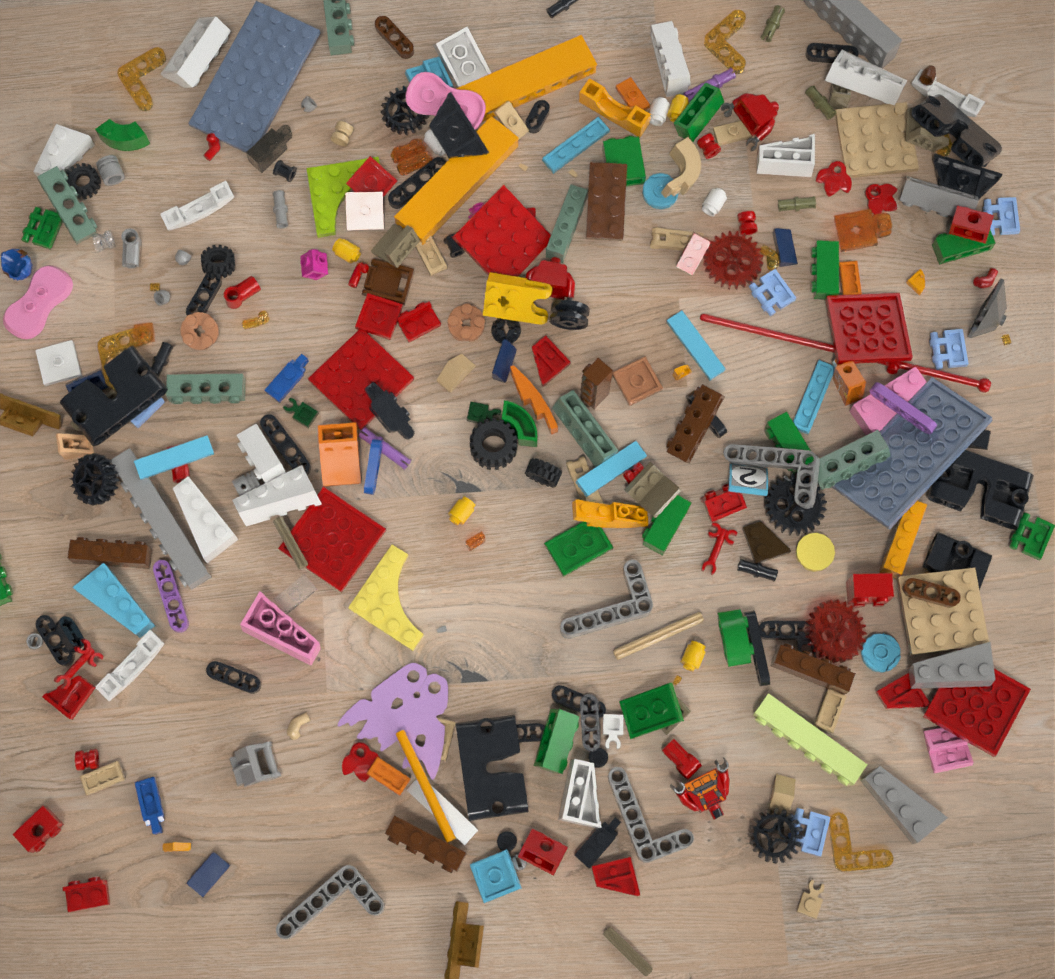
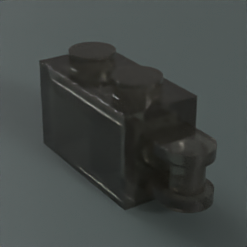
[246,125,293,173]

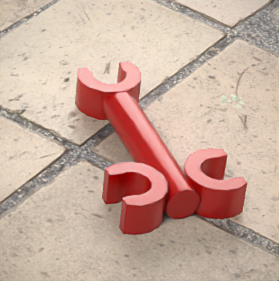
[701,523,738,575]
[54,639,104,690]

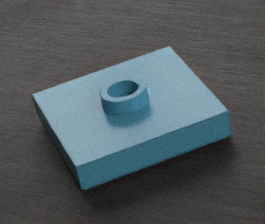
[470,850,522,903]

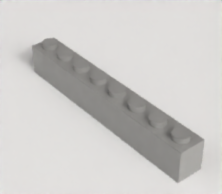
[111,448,212,590]

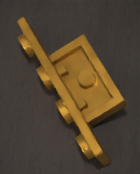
[0,393,61,437]
[444,901,484,979]

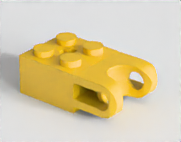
[483,272,552,325]

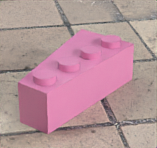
[849,367,926,435]
[240,592,321,666]

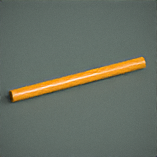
[395,730,456,843]

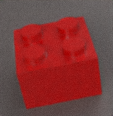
[846,573,894,608]

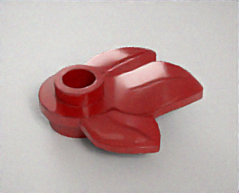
[816,161,852,197]
[865,184,898,217]
[342,742,381,782]

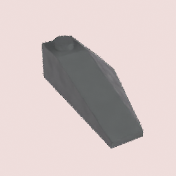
[967,278,1007,338]

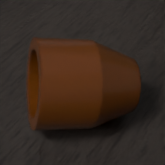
[919,65,936,86]

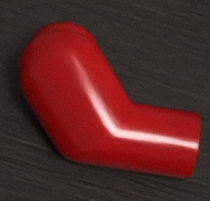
[203,133,220,161]
[348,262,369,288]
[973,268,998,288]

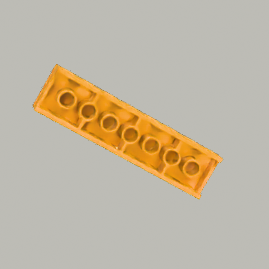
[456,35,597,122]
[394,116,519,245]

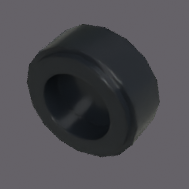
[588,748,608,768]
[497,831,517,852]

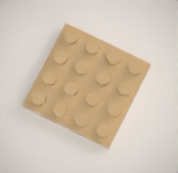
[835,102,919,178]
[897,568,989,655]

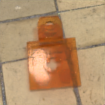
[834,209,892,252]

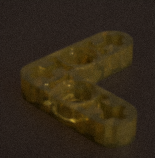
[704,10,746,74]
[117,47,166,111]
[97,326,152,390]
[829,812,894,872]

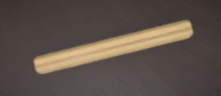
[613,612,704,660]

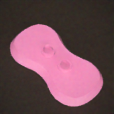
[406,72,485,129]
[3,265,73,339]

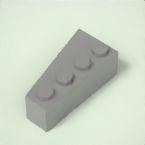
[909,642,995,689]
[860,766,948,844]

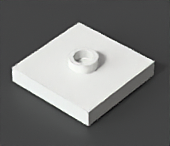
[36,340,82,386]

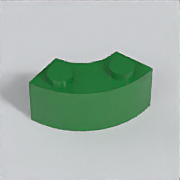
[95,119,150,151]
[502,400,538,448]
[717,609,754,667]

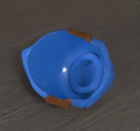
[1,248,33,281]

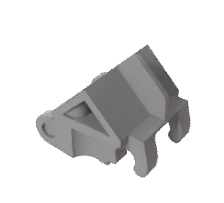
[229,741,281,787]

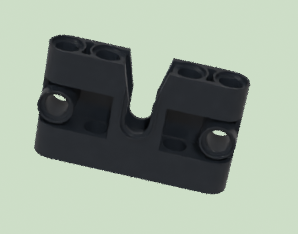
[912,94,1002,169]
[60,346,168,446]
[928,450,1034,530]
[922,532,992,591]
[456,714,529,821]

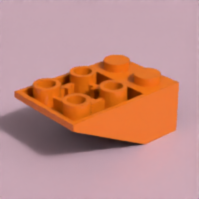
[318,422,361,487]

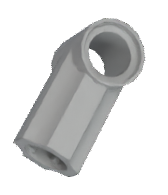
[121,228,142,268]

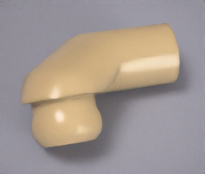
[287,712,311,740]

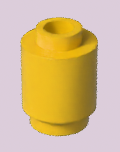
[667,94,689,123]
[332,238,361,264]
[448,496,475,526]
[680,641,706,672]

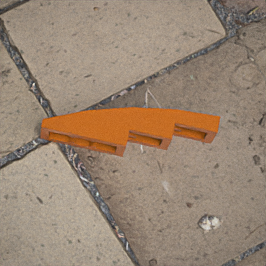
[510,365,558,435]

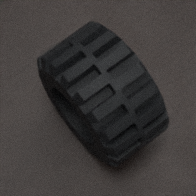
[469,418,517,470]

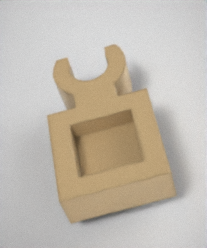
[796,880,824,919]

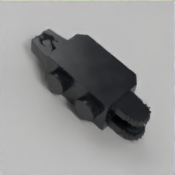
[364,382,415,440]

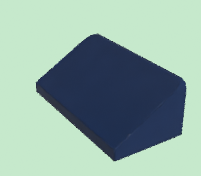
[772,228,798,267]
[492,339,517,383]
[65,368,109,392]
[186,852,230,897]

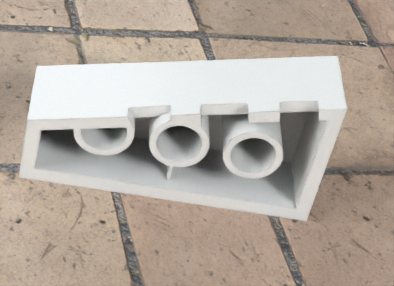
[650,21,691,97]
[825,50,907,106]
[233,465,322,526]
[173,477,238,563]

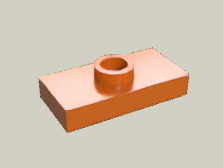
[616,77,650,110]
[839,261,862,295]
[367,757,411,796]

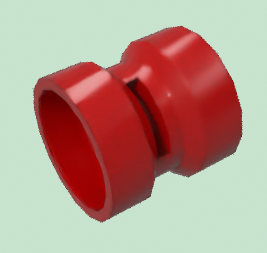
[697,133,721,159]
[737,211,758,235]
[622,462,644,484]
[75,749,99,771]

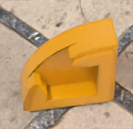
[906,269,925,295]
[673,365,692,381]
[163,842,191,852]

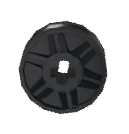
[549,300,590,330]

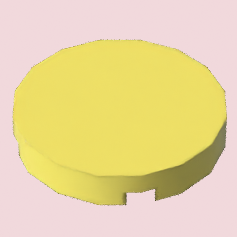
[796,533,835,572]

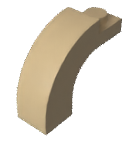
[661,137,701,198]

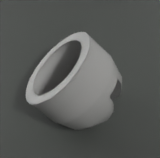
[301,96,317,112]
[175,250,192,265]
[154,290,170,305]
[26,633,43,650]
[511,854,527,871]

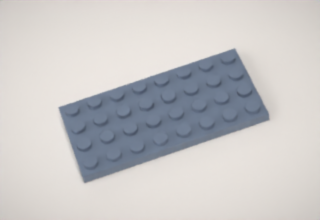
[188,1,320,156]
[832,377,993,530]

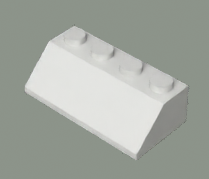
[161,16,231,88]

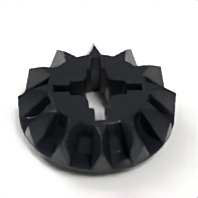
[491,318,521,344]

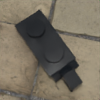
[574,817,621,869]

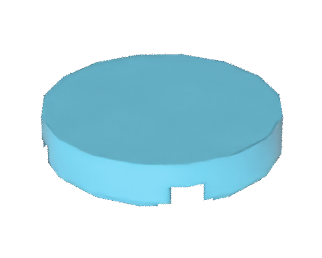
[642,173,679,209]
[861,634,901,673]

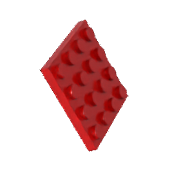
[452,185,551,277]
[825,293,913,364]
[308,329,414,431]
[278,487,387,593]
[923,669,1031,757]

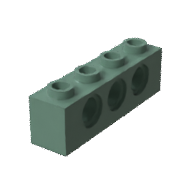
[323,0,355,56]
[37,166,97,245]
[546,184,588,263]
[166,374,246,404]
[552,390,618,468]
[809,430,891,490]

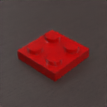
[346,156,398,197]
[355,293,403,340]

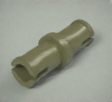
[761,5,785,42]
[805,86,837,120]
[778,196,816,212]

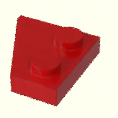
[532,336,571,387]
[876,673,930,709]
[42,675,96,720]
[591,857,641,896]

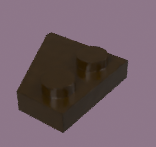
[742,521,791,564]

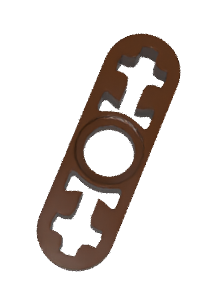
[375,16,414,59]
[902,578,961,608]

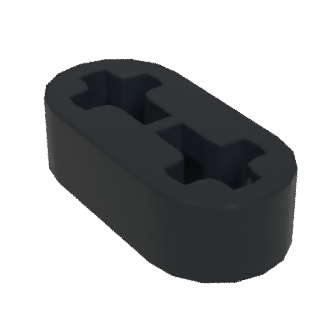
[525,100,550,134]
[55,616,84,653]

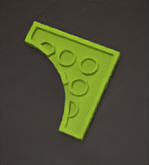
[306,157,380,238]

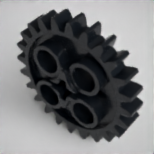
[764,474,827,536]

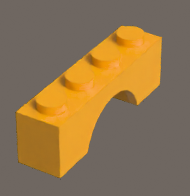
[579,78,651,138]
[879,501,927,579]

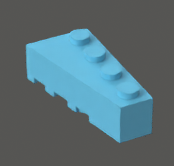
[72,563,155,638]

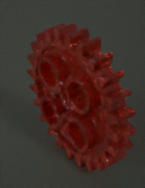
[703,231,764,290]
[805,599,867,663]

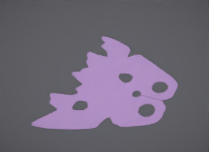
[338,663,448,780]

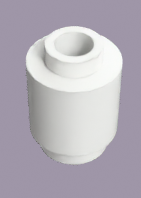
[649,97,670,126]
[424,129,445,156]
[702,188,727,217]

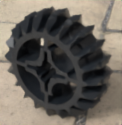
[381,86,429,136]
[69,453,120,506]
[748,808,804,864]

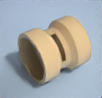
[330,121,354,147]

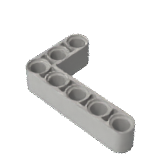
[723,444,820,509]
[560,560,653,639]
[608,767,694,863]
[276,865,385,939]

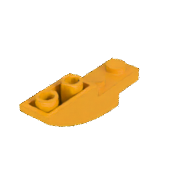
[572,499,649,528]

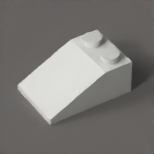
[433,27,491,87]

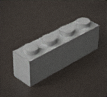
[900,176,979,217]

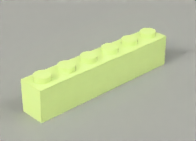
[753,693,868,786]

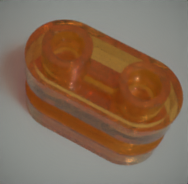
[390,139,432,175]

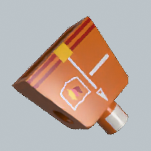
[832,359,866,406]

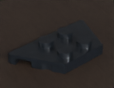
[429,92,489,158]
[932,154,1003,200]

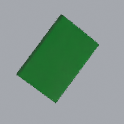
[544,522,614,577]
[619,683,684,739]

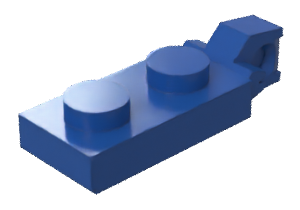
[265,354,309,403]
[135,777,165,835]

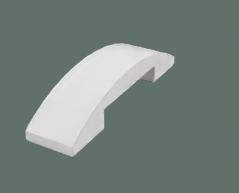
[911,69,985,117]
[160,181,234,230]
[96,630,165,701]
[407,779,478,845]

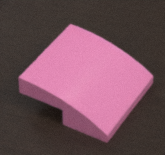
[924,728,974,773]

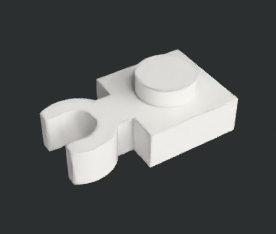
[603,714,623,749]

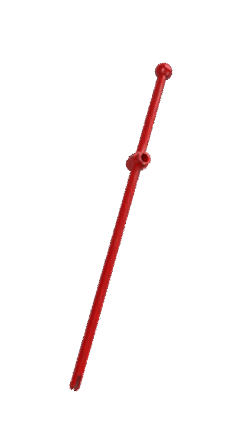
[700,314,991,393]

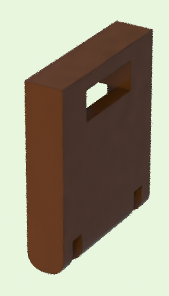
[362,259,415,306]

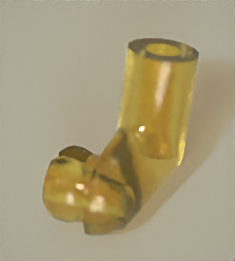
[937,134,952,157]
[759,245,779,271]
[242,311,270,330]

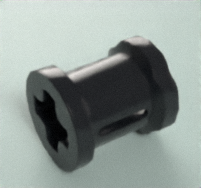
[273,160,297,182]
[443,233,465,258]

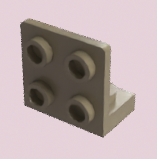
[906,107,949,152]
[371,224,420,268]
[624,462,681,518]

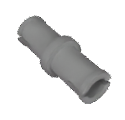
[272,190,288,229]

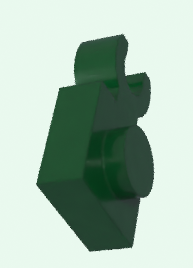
[283,398,319,429]
[467,402,501,424]

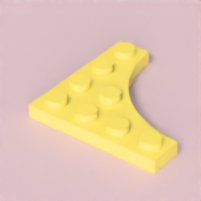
[348,545,424,651]

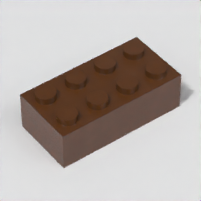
[586,162,627,241]

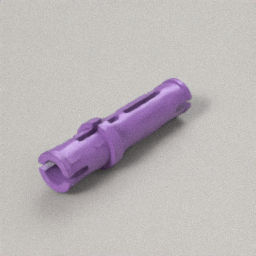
[683,68,736,103]
[358,427,412,470]

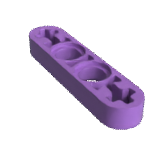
[869,382,937,434]
[153,560,189,633]

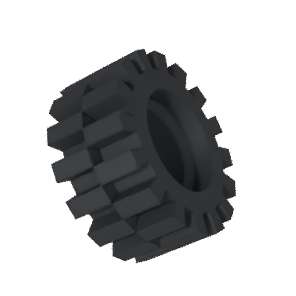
[66,163,101,199]
[201,245,235,279]
[525,458,562,488]

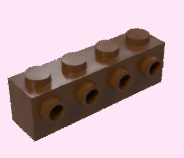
[580,358,613,410]
[666,384,725,464]
[67,537,152,569]
[770,644,856,695]
[385,815,467,874]

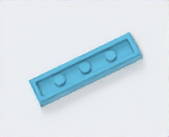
[542,117,610,174]
[666,311,726,381]
[793,360,835,435]
[134,435,214,480]
[575,441,647,497]

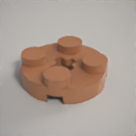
[447,303,485,342]
[181,312,219,350]

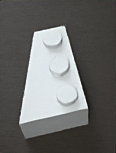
[33,124,95,186]
[757,134,815,177]
[237,424,286,483]
[558,759,601,829]

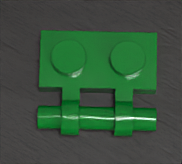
[21,207,63,250]
[1009,513,1055,561]

